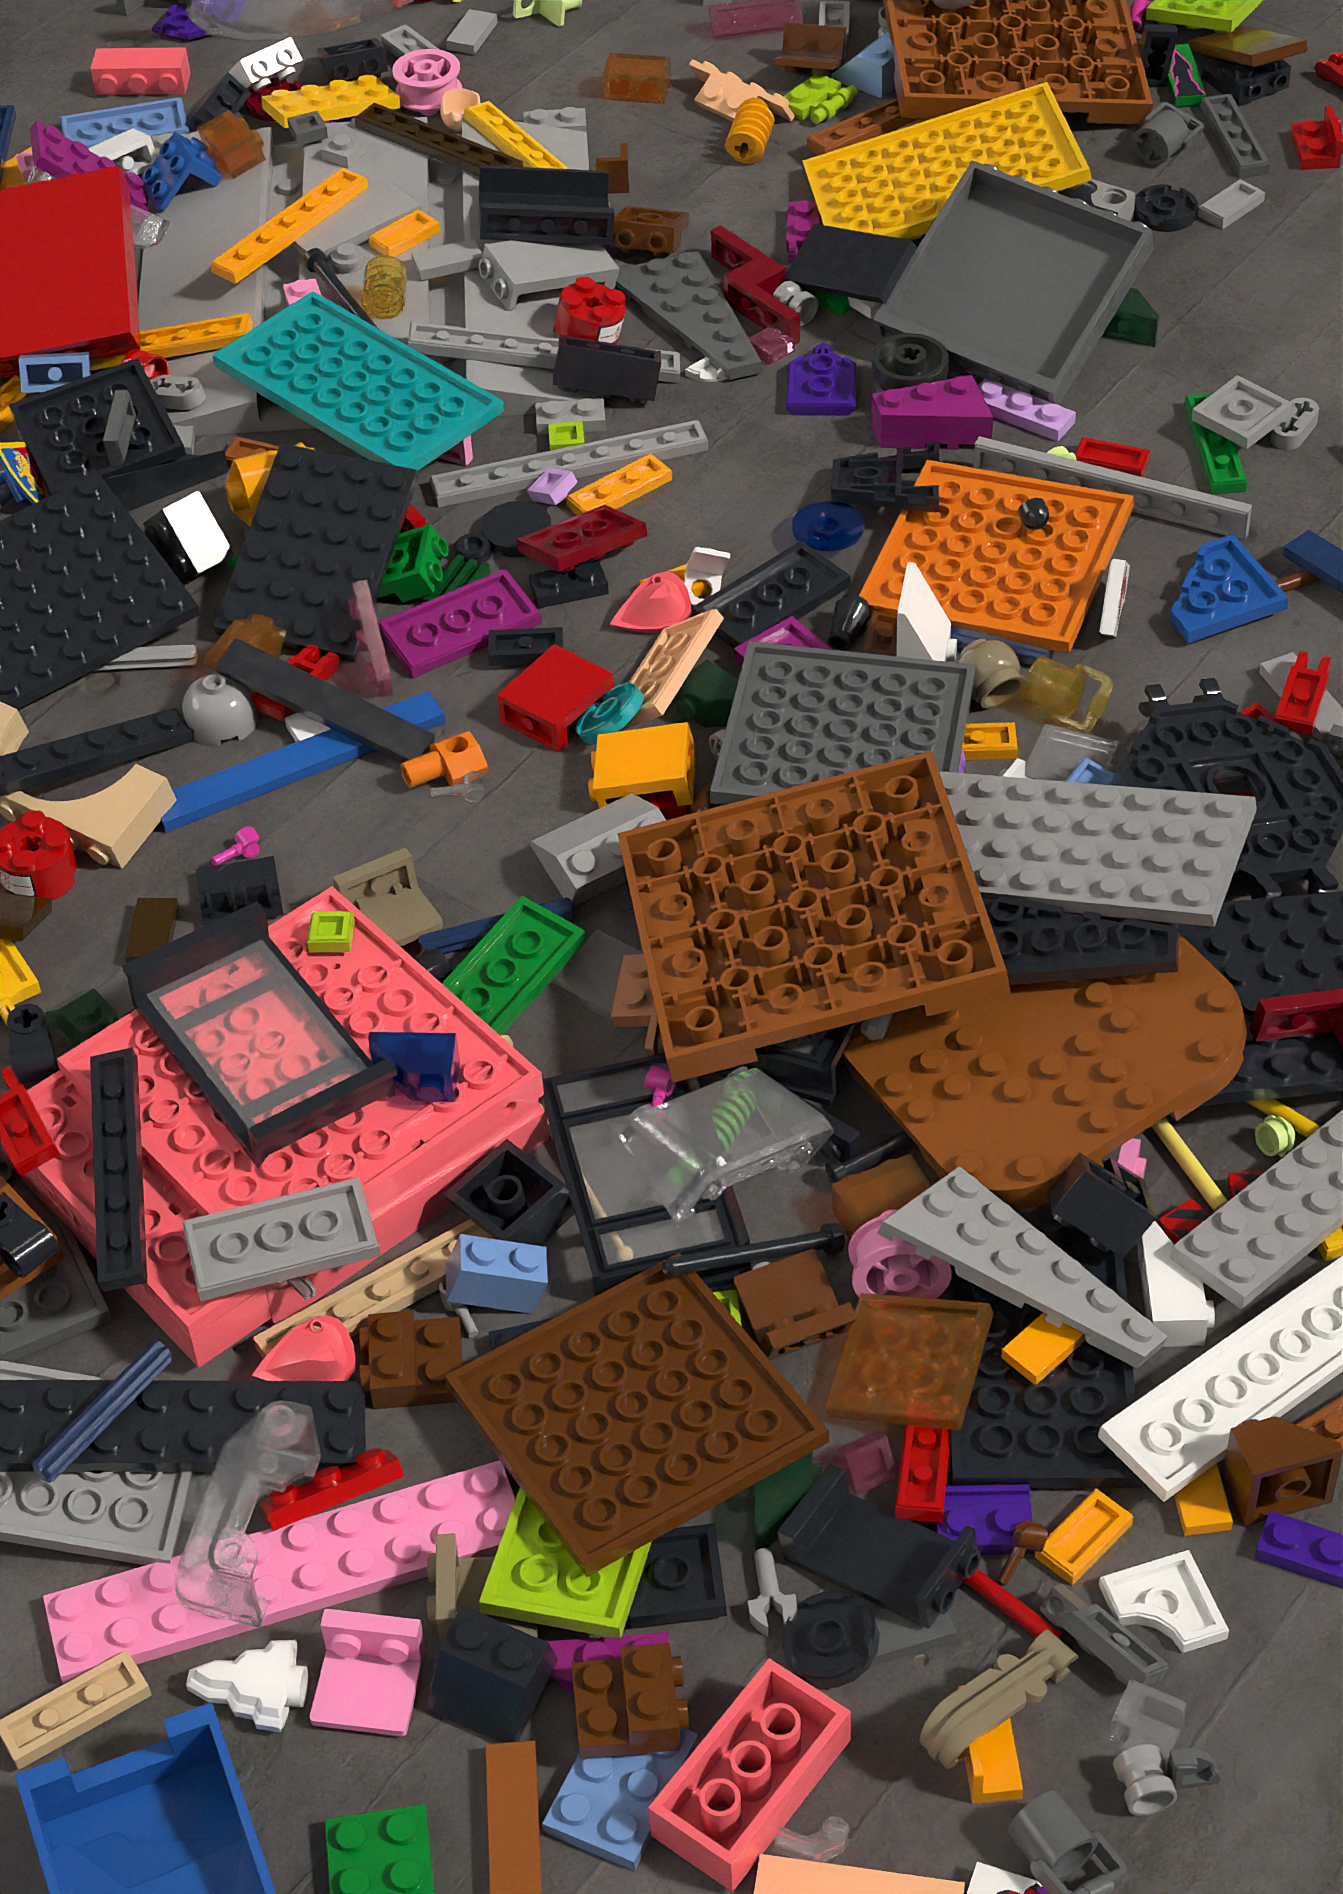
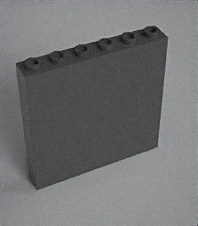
[873,160,1154,405]

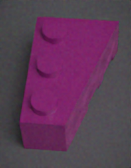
[871,375,993,450]

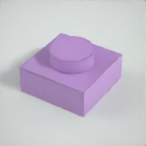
[527,468,578,505]

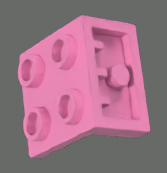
[310,1609,426,1736]

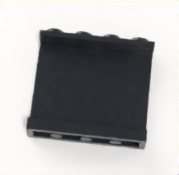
[479,165,615,245]

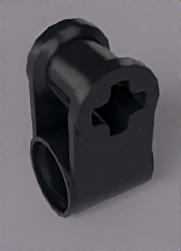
[7,1004,59,1084]
[0,1195,59,1279]

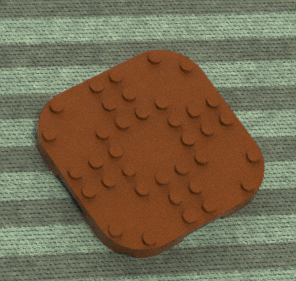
[842,912,1247,1210]

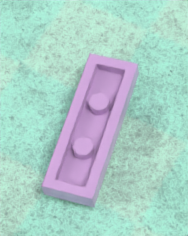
[978,378,1076,442]

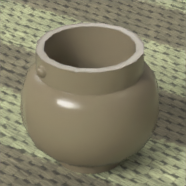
[958,639,1024,709]

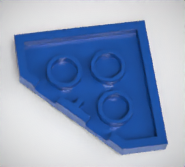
[1170,534,1288,643]

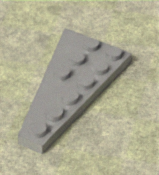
[877,1166,1168,1369]

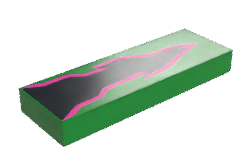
[1167,44,1207,107]

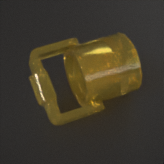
[1022,656,1113,733]

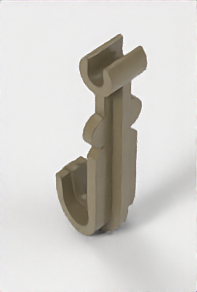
[919,1630,1079,1769]

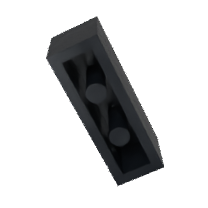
[553,334,661,403]

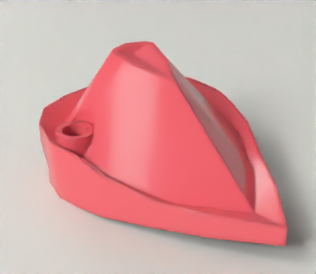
[610,571,691,634]
[252,1315,356,1381]

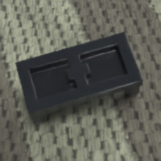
[185,72,251,134]

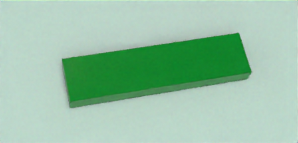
[1184,393,1247,495]

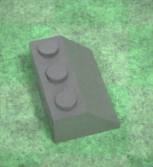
[530,793,666,907]

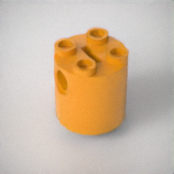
[225,442,315,527]

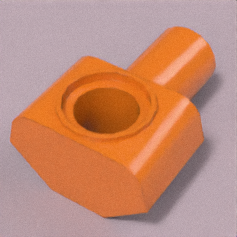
[400,731,488,788]

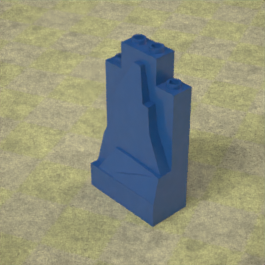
[15,1702,276,1894]

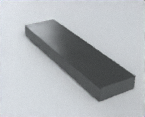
[1200,94,1271,178]

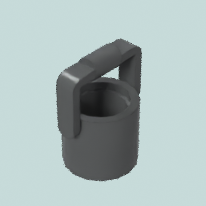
[1133,102,1204,165]
[1007,1790,1127,1894]

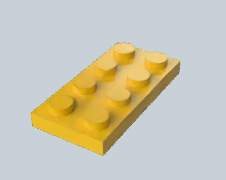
[262,75,400,128]

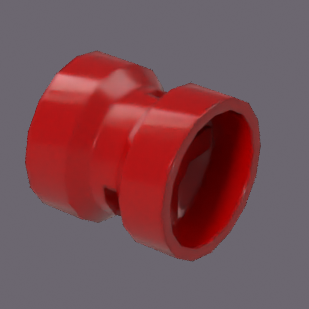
[122,348,169,380]

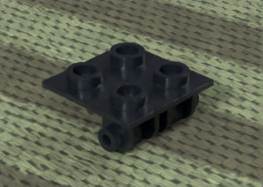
[196,856,284,926]

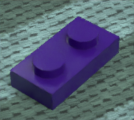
[1255,1511,1343,1588]

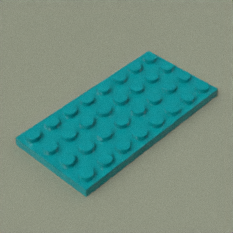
[212,291,504,471]

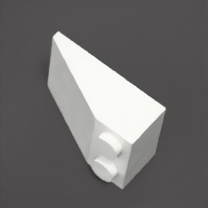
[897,562,957,662]

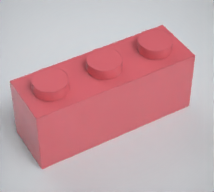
[90,47,191,95]

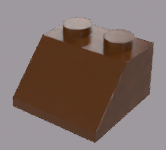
[1222,1416,1343,1527]

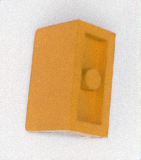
[958,1685,1023,1804]

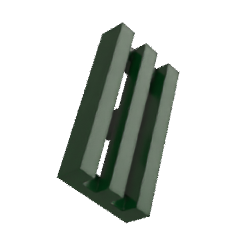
[424,555,490,608]

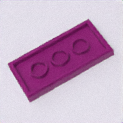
[377,569,542,679]

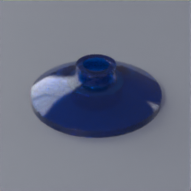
[792,501,864,552]

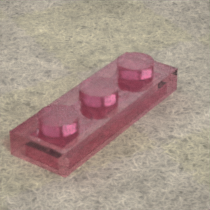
[709,0,803,39]
[347,580,393,698]

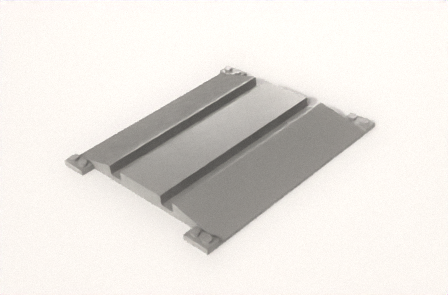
[138,107,606,455]

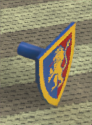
[0,442,49,504]

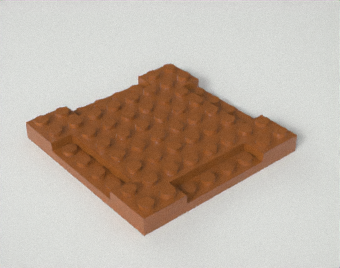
[881,0,1153,125]
[617,750,1011,1083]

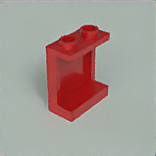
[497,644,614,753]

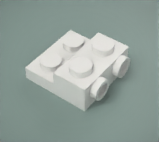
[229,37,302,92]

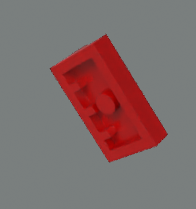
[1290,105,1343,170]

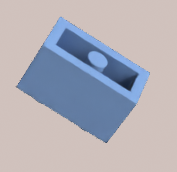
[18,352,91,393]
[446,1234,548,1314]

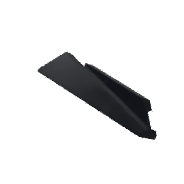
[104,450,228,511]

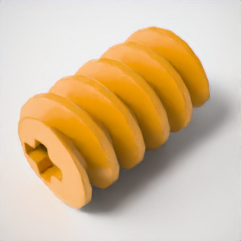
[724,98,775,164]

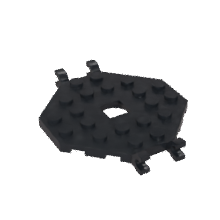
[1113,678,1343,899]

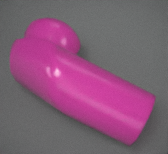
[1129,0,1154,31]

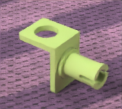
[513,0,582,27]

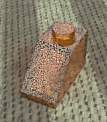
[203,614,286,669]

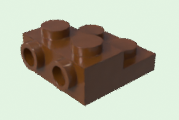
[610,206,689,257]
[359,1310,463,1410]
[571,1643,689,1759]

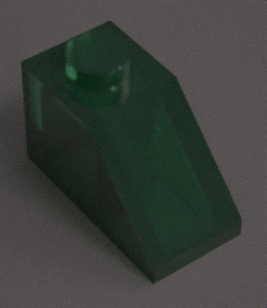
[1102,288,1159,347]
[676,659,739,728]
[45,988,119,1048]
[754,1451,822,1550]

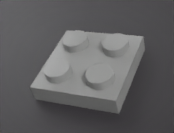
[1192,375,1293,449]

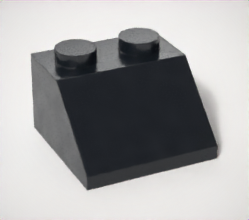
[444,1139,574,1244]
[427,1605,558,1743]

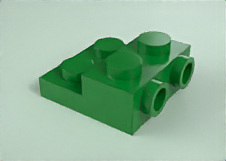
[378,524,448,603]

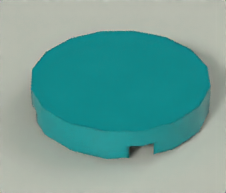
[576,682,644,745]

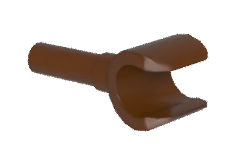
[997,1521,1048,1585]

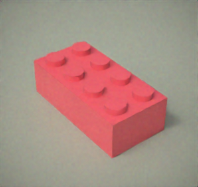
[648,1658,851,1892]

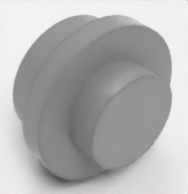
[331,243,365,273]

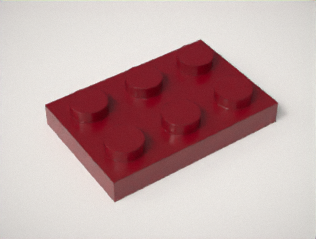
[517,505,648,572]

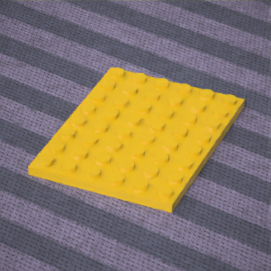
[802,82,1092,240]

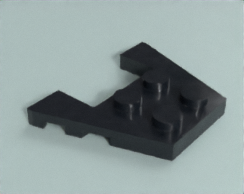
[831,442,940,512]

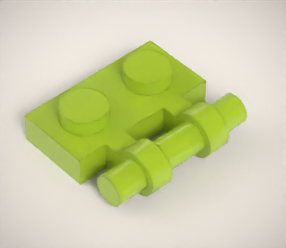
[783,74,858,124]

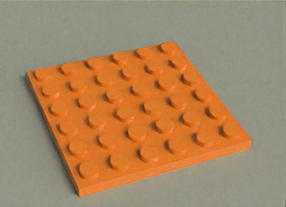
[859,460,1134,653]

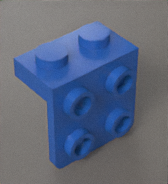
[142,131,223,212]

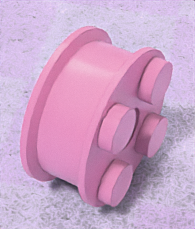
[392,49,462,116]
[848,1209,952,1310]

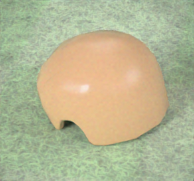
[440,89,481,133]

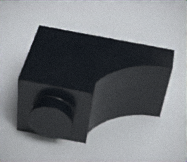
[1136,24,1178,87]

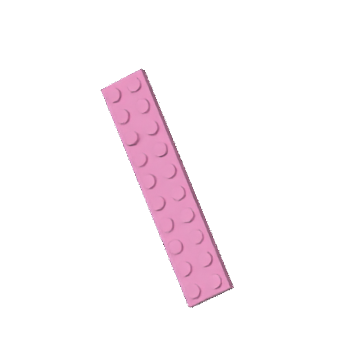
[43,1460,515,1685]

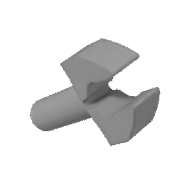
[747,1548,798,1636]

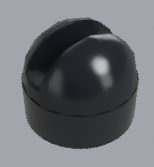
[1017,498,1049,530]

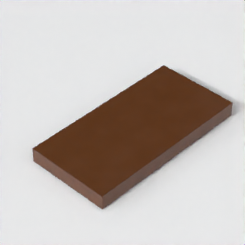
[1190,25,1308,67]

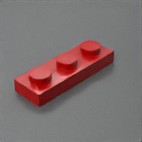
[259,1448,405,1531]

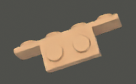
[689,59,795,122]

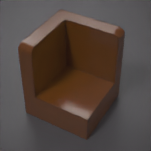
[596,143,629,194]

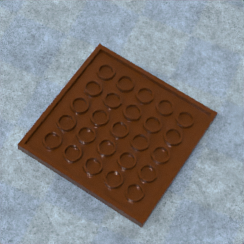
[444,1253,829,1577]

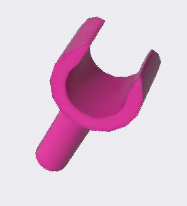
[211,826,260,866]
[644,1065,674,1126]

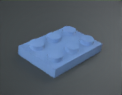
[542,1729,698,1871]

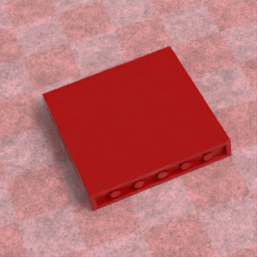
[0,166,141,379]

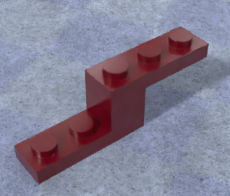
[710,225,801,347]
[1249,988,1343,1047]

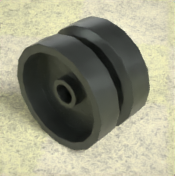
[872,333,949,393]

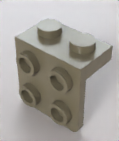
[333,847,443,946]
[427,1533,538,1646]

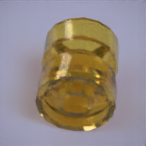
[361,255,408,319]

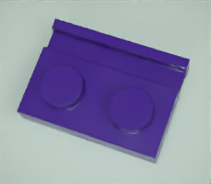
[936,1484,1034,1555]

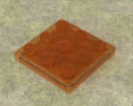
[825,1293,993,1430]

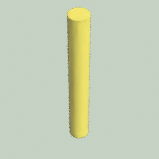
[1151,1117,1228,1212]

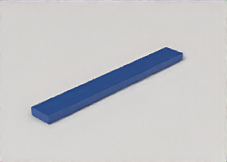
[160,691,446,832]

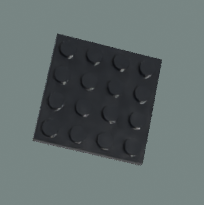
[9,358,186,495]

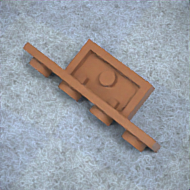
[611,954,665,1057]

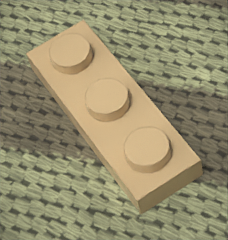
[0,1650,152,1770]

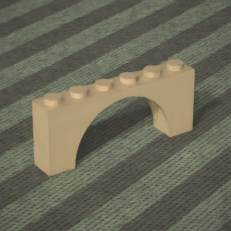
[0,702,177,869]

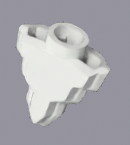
[186,1640,308,1732]

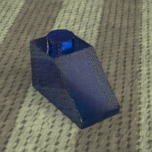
[368,1032,460,1103]

